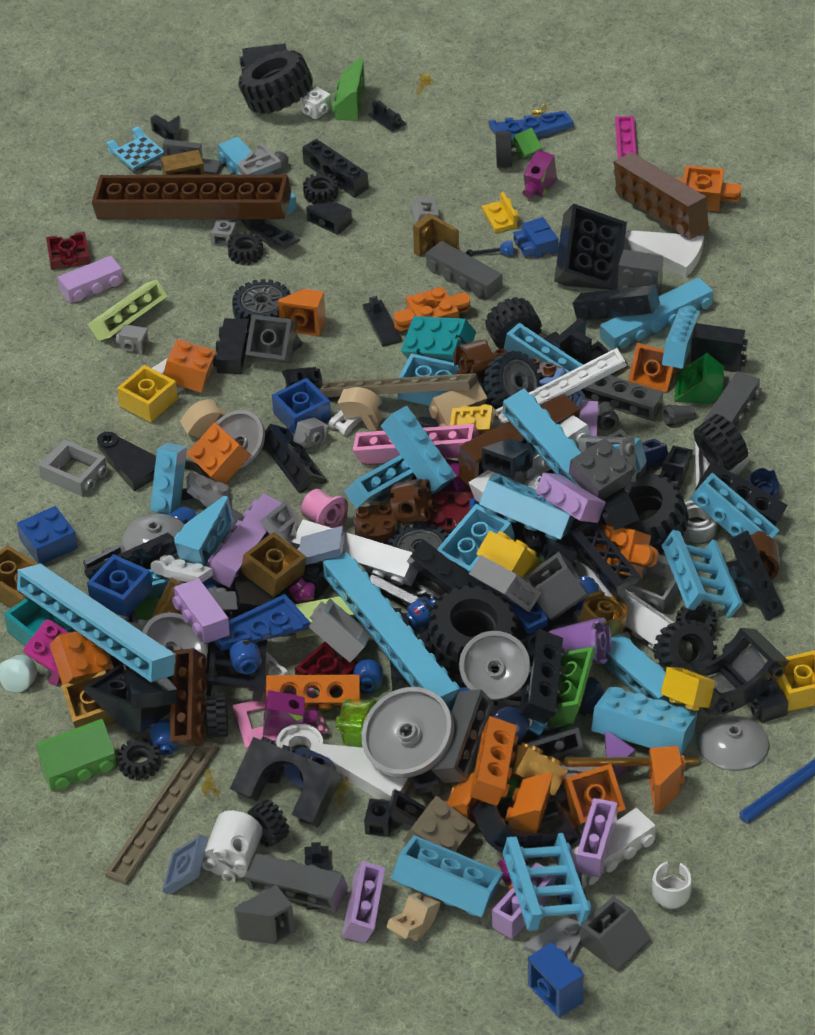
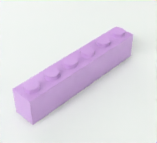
[207,493,281,588]

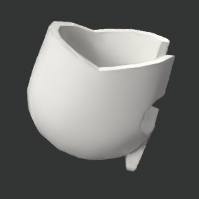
[652,862,692,909]

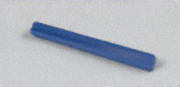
[739,758,815,824]

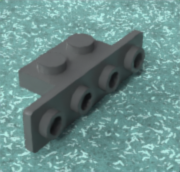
[144,139,221,175]

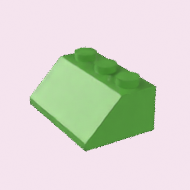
[332,58,365,121]
[549,647,596,726]
[36,719,117,792]

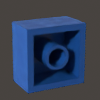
[272,378,331,434]
[17,505,78,564]
[87,554,153,617]
[528,942,584,1018]

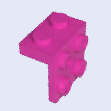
[23,620,70,686]

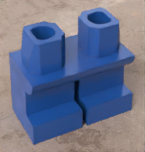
[513,217,558,258]

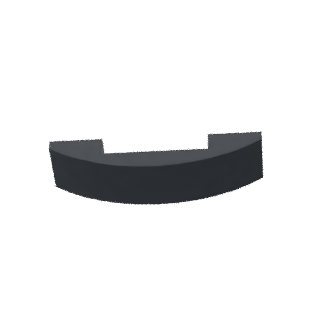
[240,219,300,250]

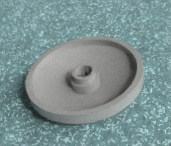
[361,687,454,778]

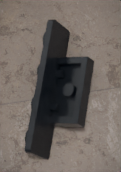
[726,530,784,620]

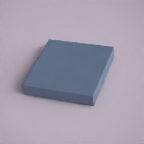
[299,526,345,565]
[162,834,208,894]

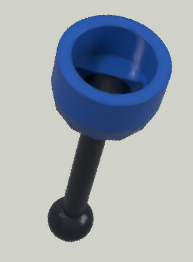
[466,240,514,257]

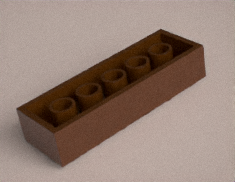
[614,152,709,240]
[459,394,581,487]

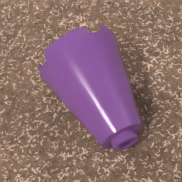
[549,618,611,664]

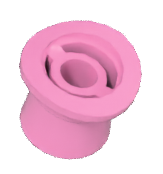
[301,489,348,528]

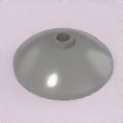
[216,410,265,469]
[122,514,184,559]
[142,613,208,657]
[459,631,530,700]
[698,715,769,771]

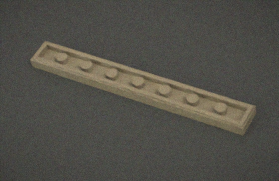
[320,373,478,397]
[105,739,219,885]

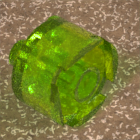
[335,699,378,746]

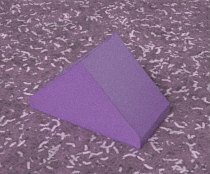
[605,732,635,779]

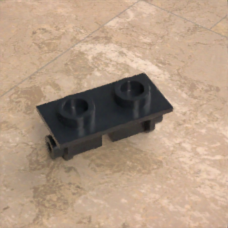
[368,100,406,132]

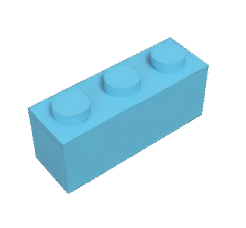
[150,442,187,514]

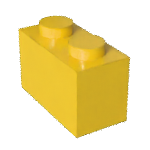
[661,667,716,711]

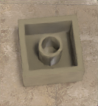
[403,796,475,852]

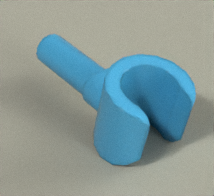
[528,720,549,736]

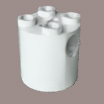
[202,810,263,882]

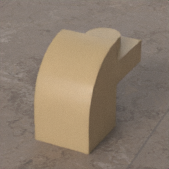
[337,387,383,431]
[180,399,228,438]
[387,891,441,942]

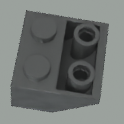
[523,552,588,621]
[234,885,295,944]
[580,896,651,971]

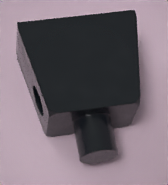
[482,439,535,479]

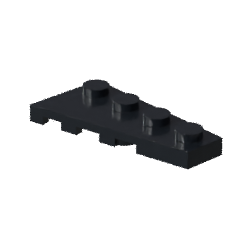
[84,532,177,579]

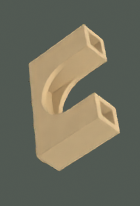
[429,381,487,461]

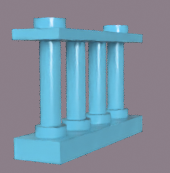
[661,530,743,618]
[503,833,591,931]

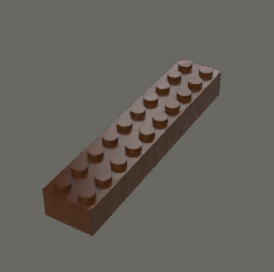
[92,175,292,219]

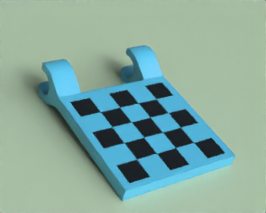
[106,126,164,171]

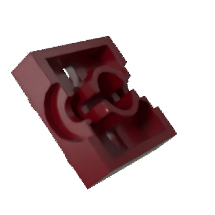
[46,231,90,270]
[428,491,474,534]
[295,642,358,695]

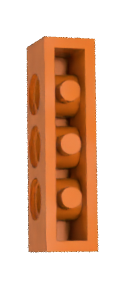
[266,675,359,710]
[470,716,518,806]

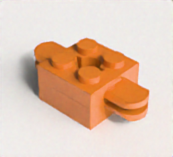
[676,165,742,212]
[394,286,471,331]
[589,524,658,577]

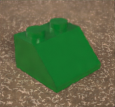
[674,353,724,404]

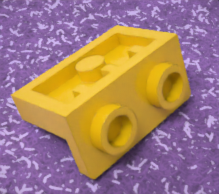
[481,192,519,233]
[450,404,499,433]

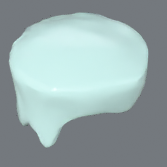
[0,655,37,692]

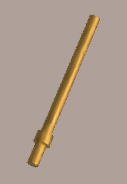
[564,756,699,767]

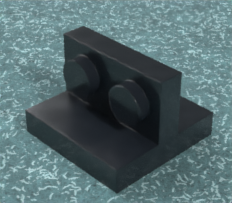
[553,318,592,365]

